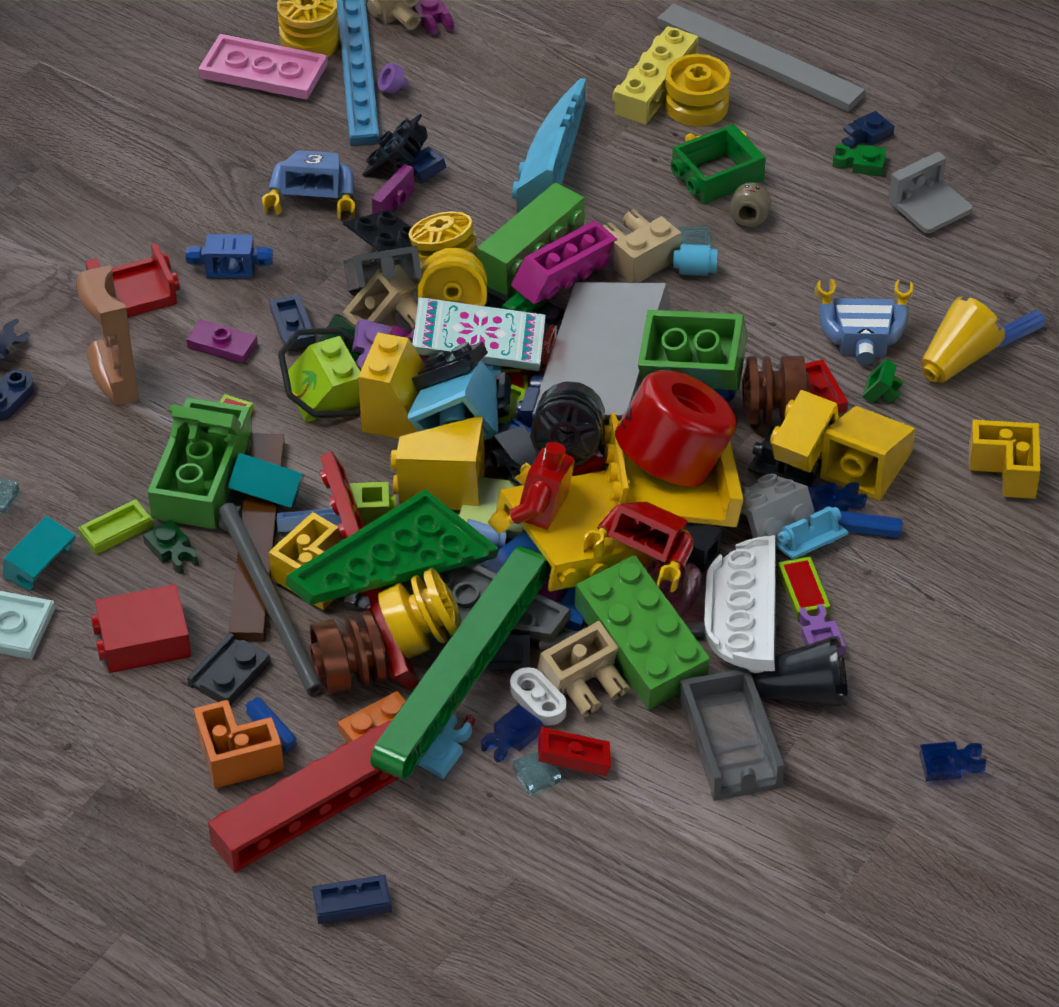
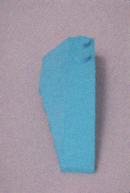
[512,78,586,212]

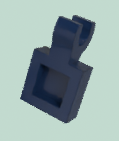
[842,111,895,149]
[0,319,30,361]

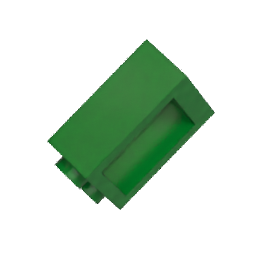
[670,123,766,204]

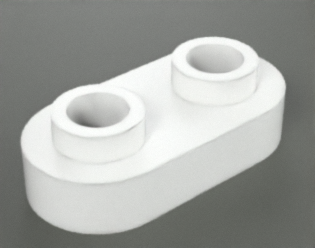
[510,667,566,726]

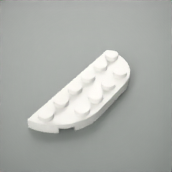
[704,535,776,673]

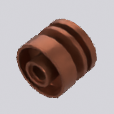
[742,356,810,424]
[309,611,387,696]

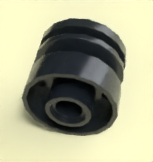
[530,381,605,466]

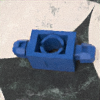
[186,234,273,278]

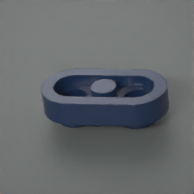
[0,370,34,421]

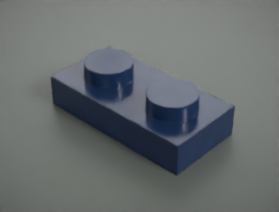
[269,294,316,351]

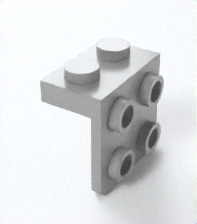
[888,151,972,233]
[740,474,815,541]

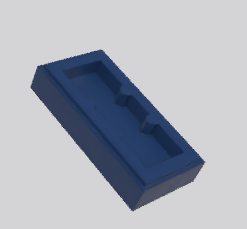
[312,875,392,924]

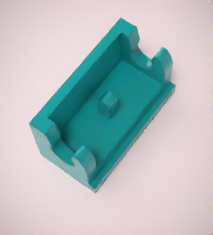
[228,453,305,508]
[3,516,76,591]

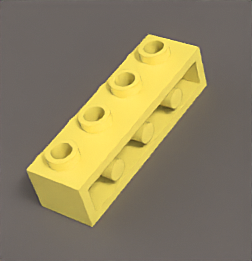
[612,26,698,125]

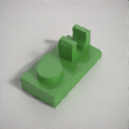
[169,404,241,442]

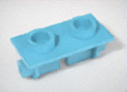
[776,506,849,560]

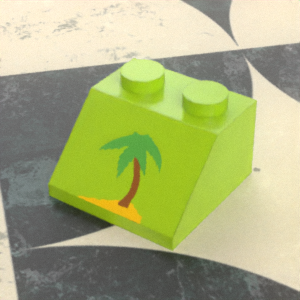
[282,336,360,423]

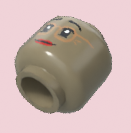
[730,182,771,227]

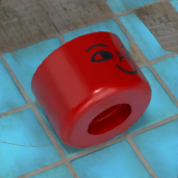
[615,370,737,487]

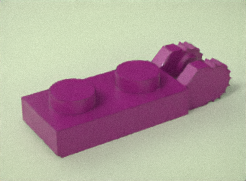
[412,0,455,36]

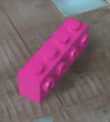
[511,220,618,304]

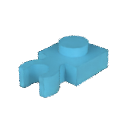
[418,714,472,779]

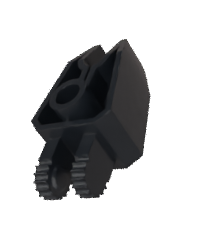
[490,423,539,486]

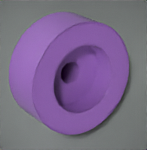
[378,63,409,94]

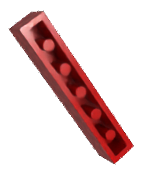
[208,720,416,873]

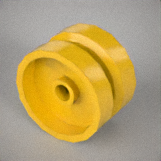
[665,54,731,127]
[418,248,487,306]

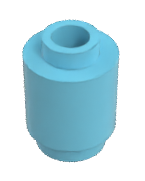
[673,244,718,276]

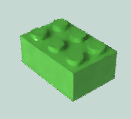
[638,310,748,390]

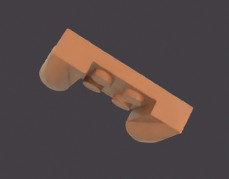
[76,265,139,406]

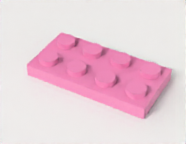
[198,34,328,100]

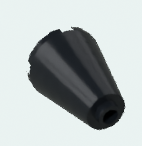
[750,636,848,706]

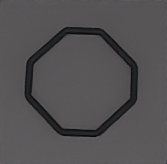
[278,328,361,418]

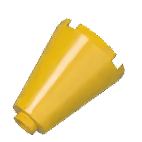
[920,296,1005,383]

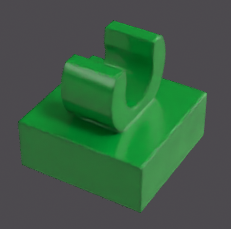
[862,359,903,404]

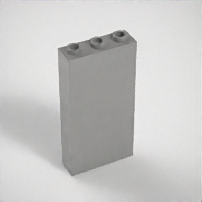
[532,282,671,426]

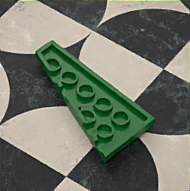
[285,489,499,605]

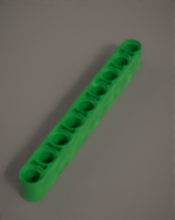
[370,545,552,780]

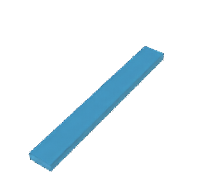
[337,0,379,146]

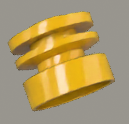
[277,0,339,58]
[408,211,478,288]
[378,568,462,659]

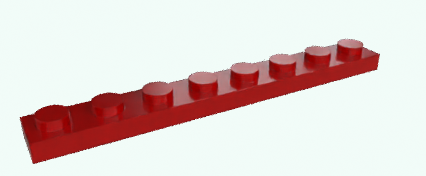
[319,451,419,690]

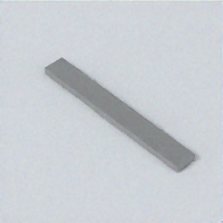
[657,3,865,112]

